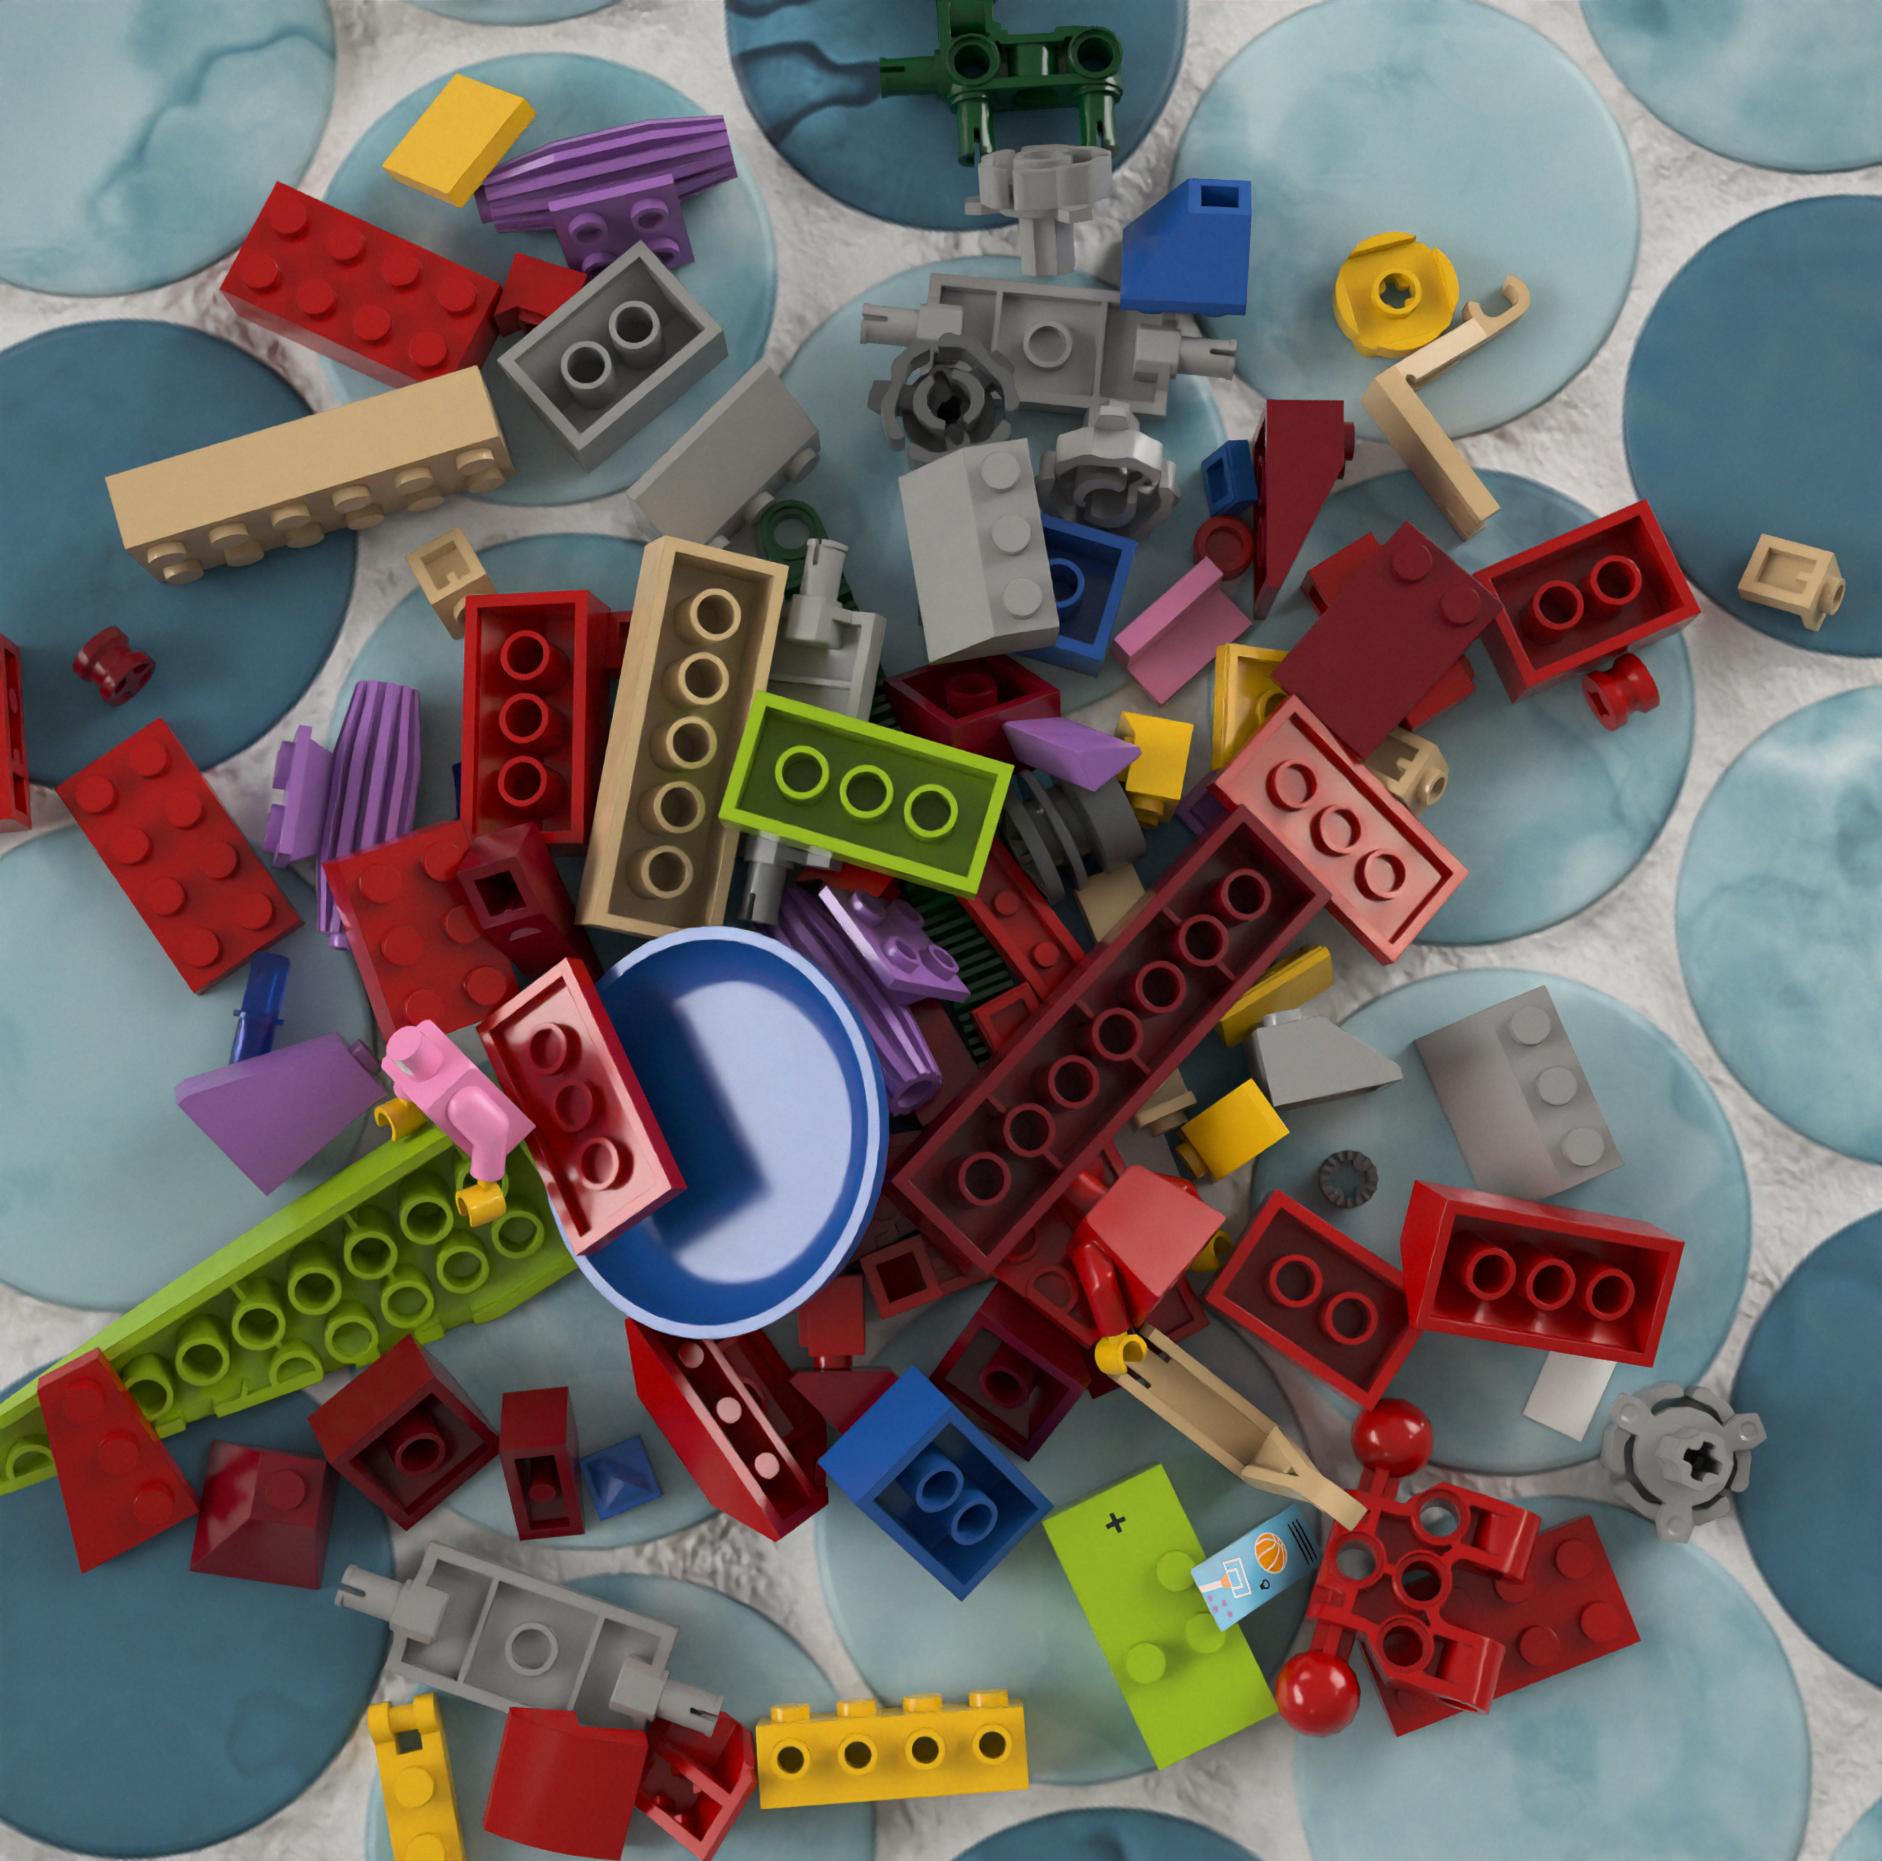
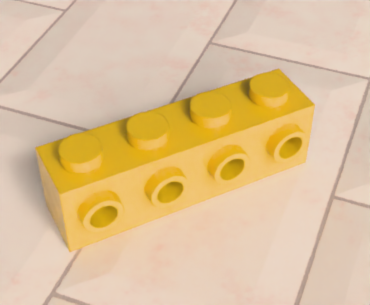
[755,1688,1029,1809]

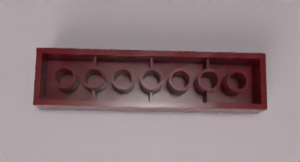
[881,803,1333,1277]

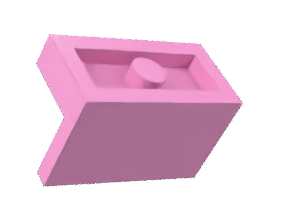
[1110,556,1253,708]

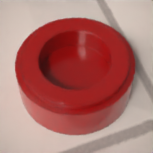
[1192,515,1256,581]

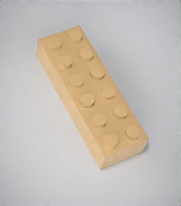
[105,365,517,585]
[574,535,789,940]

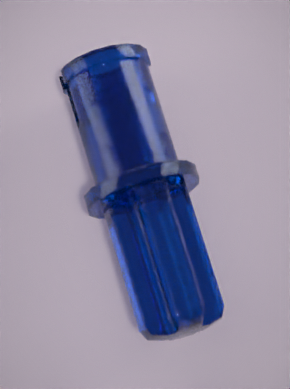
[228,951,291,1065]

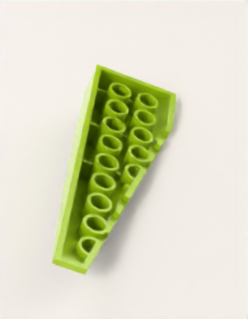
[0,1074,578,1496]

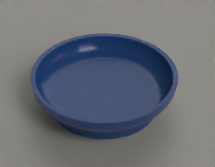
[546,926,889,1339]

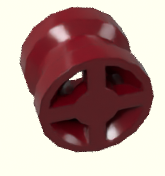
[73,626,156,707]

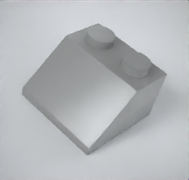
[1241,1008,1403,1113]

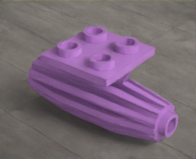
[474,115,738,282]
[262,680,421,953]
[754,885,971,1117]

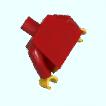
[1059,1165,1232,1375]

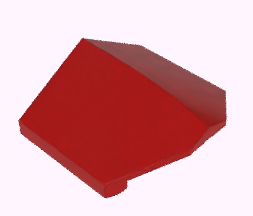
[634,1711,758,1861]

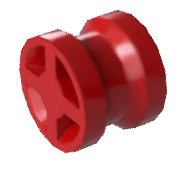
[1581,652,1660,731]

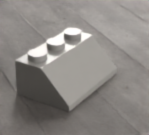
[497,240,729,474]
[625,358,821,551]
[898,438,1060,666]
[1413,985,1624,1201]

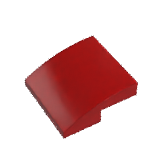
[483,1707,649,1861]

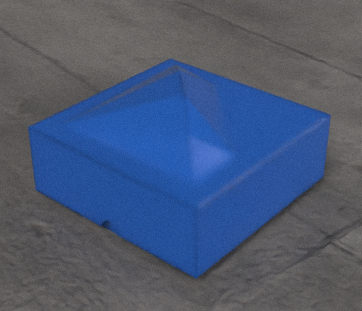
[1201,440,1259,517]
[577,1434,664,1521]

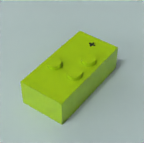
[718,689,1014,901]
[1040,1460,1279,1771]

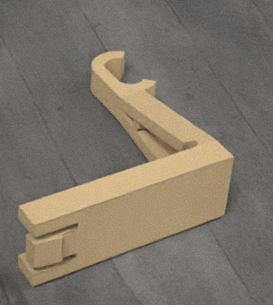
[1360,274,1530,542]
[1107,1322,1368,1532]

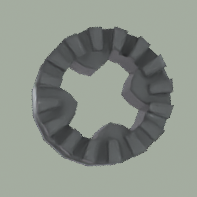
[1318,1150,1379,1208]

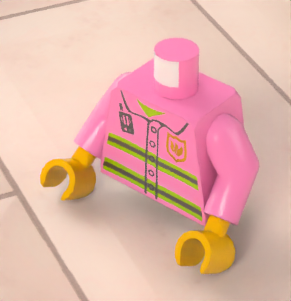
[374,1019,536,1228]

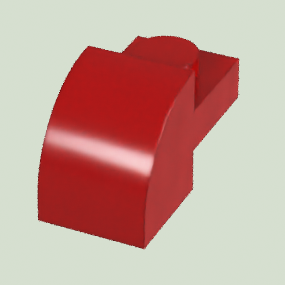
[859,1234,993,1320]

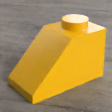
[1175,1078,1290,1184]

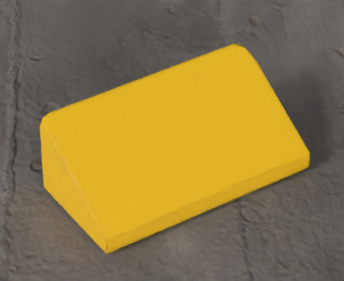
[1214,944,1334,1048]

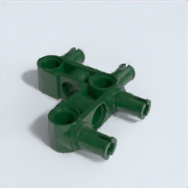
[879,0,1123,167]

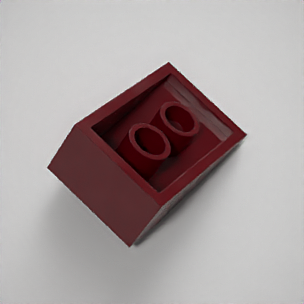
[1252,399,1355,620]
[1269,520,1505,762]

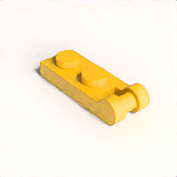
[368,1691,468,1861]

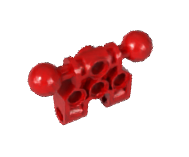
[1274,1397,1541,1738]

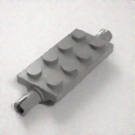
[860,273,1237,424]
[735,538,887,927]
[335,1540,725,1738]

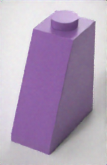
[174,1032,387,1197]

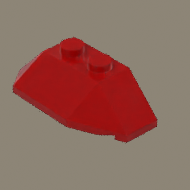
[624,1317,829,1542]

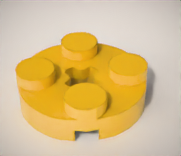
[1332,232,1459,359]

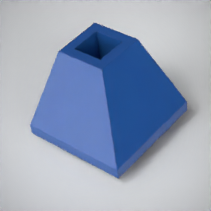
[1120,178,1252,318]

